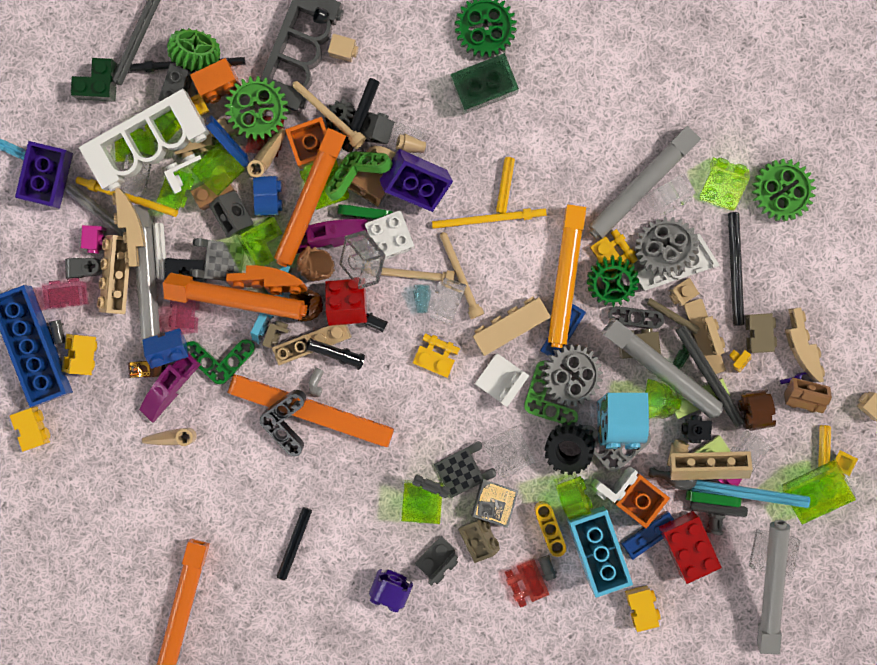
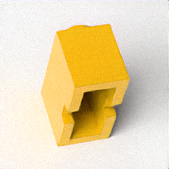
[62,333,97,375]
[10,407,50,452]
[625,585,661,632]

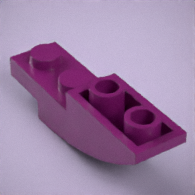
[297,219,370,254]
[139,352,201,423]

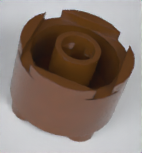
[738,389,776,431]

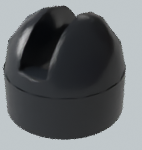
[313,7,329,24]

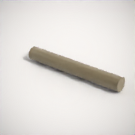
[647,298,700,334]

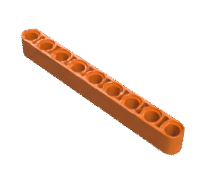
[227,374,394,447]

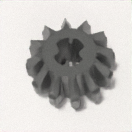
[325,99,356,133]

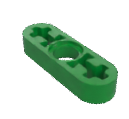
[337,204,393,220]
[685,490,742,507]

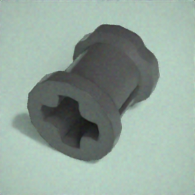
[706,513,726,535]

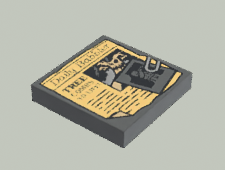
[471,479,518,528]

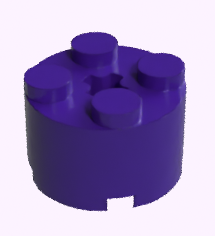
[369,569,413,612]

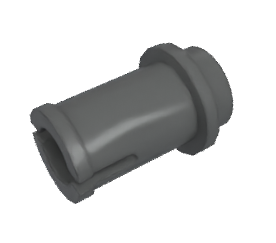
[48,320,66,345]
[538,555,557,581]

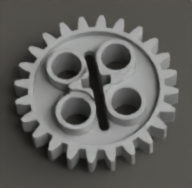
[635,217,699,277]
[541,344,603,407]

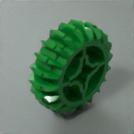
[587,255,639,307]

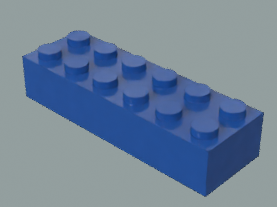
[0,285,73,408]

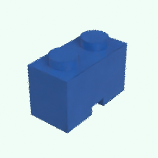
[142,328,189,368]

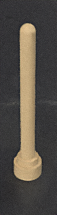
[292,81,366,149]
[440,232,485,319]
[363,266,455,286]

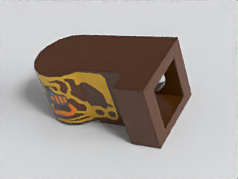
[128,361,166,378]

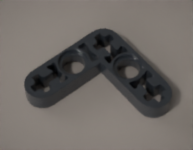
[259,390,306,456]

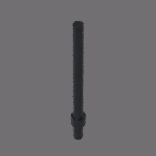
[130,57,246,73]

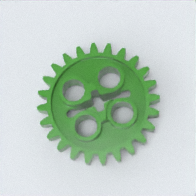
[225,76,289,141]
[752,159,816,222]

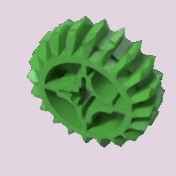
[167,28,220,72]

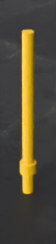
[75,176,178,217]
[432,208,547,229]

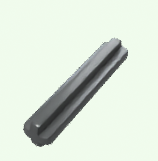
[690,501,748,517]

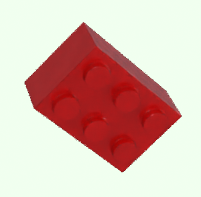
[659,511,722,584]

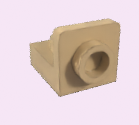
[669,278,700,306]

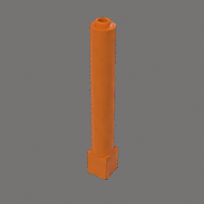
[274,127,346,267]
[163,273,307,320]
[157,539,210,665]

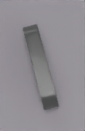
[608,306,664,328]

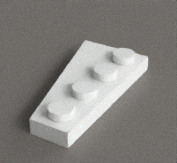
[636,234,720,291]

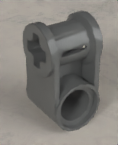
[65,258,102,278]

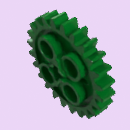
[455,0,517,59]

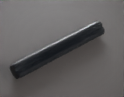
[342,78,380,153]
[277,507,312,580]

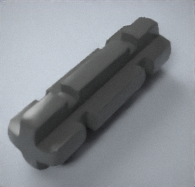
[412,474,450,498]

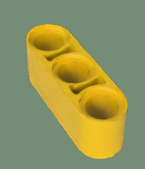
[534,501,566,557]

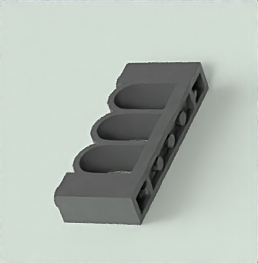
[260,0,344,113]

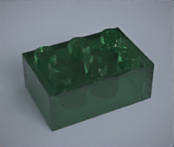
[450,53,519,115]

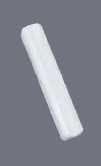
[153,223,166,280]

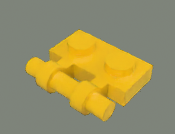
[589,229,638,271]
[413,333,460,378]

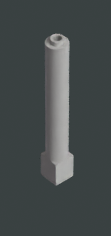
[589,126,701,239]
[134,205,161,344]
[601,317,723,418]
[757,520,790,654]

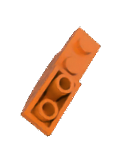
[226,265,307,295]

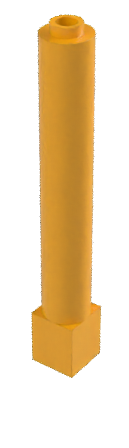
[548,204,587,348]

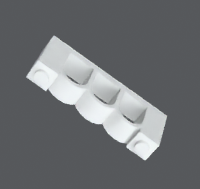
[79,89,210,192]

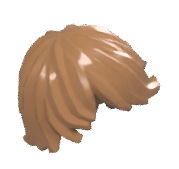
[296,246,335,281]

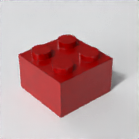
[325,278,367,326]

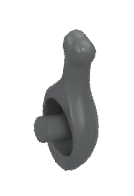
[648,468,697,490]

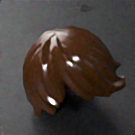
[289,289,323,321]

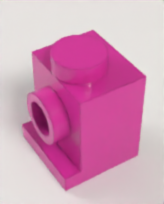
[81,225,107,254]

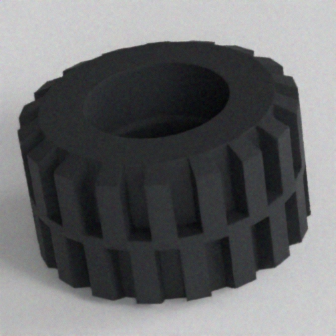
[544,422,595,475]

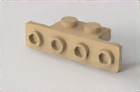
[683,299,726,374]

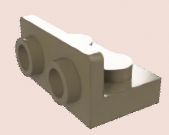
[262,321,291,348]
[458,519,500,563]

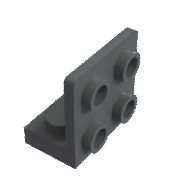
[415,535,458,586]

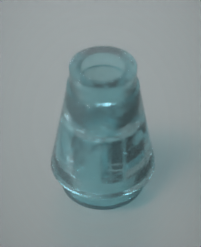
[413,285,432,313]

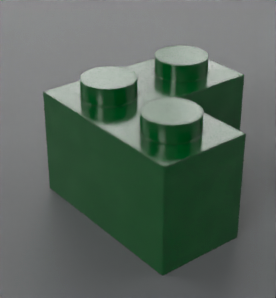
[71,58,117,102]

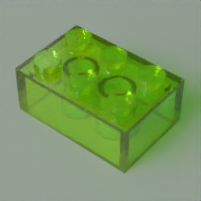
[782,459,856,525]

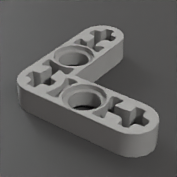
[582,425,651,472]

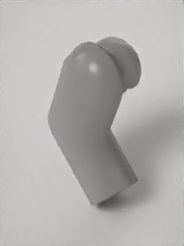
[309,368,324,397]

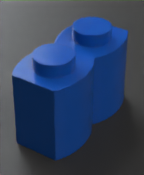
[253,176,283,216]

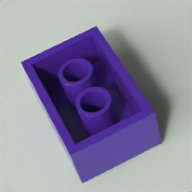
[15,141,73,209]
[380,149,453,212]

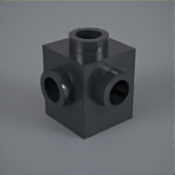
[681,415,712,443]

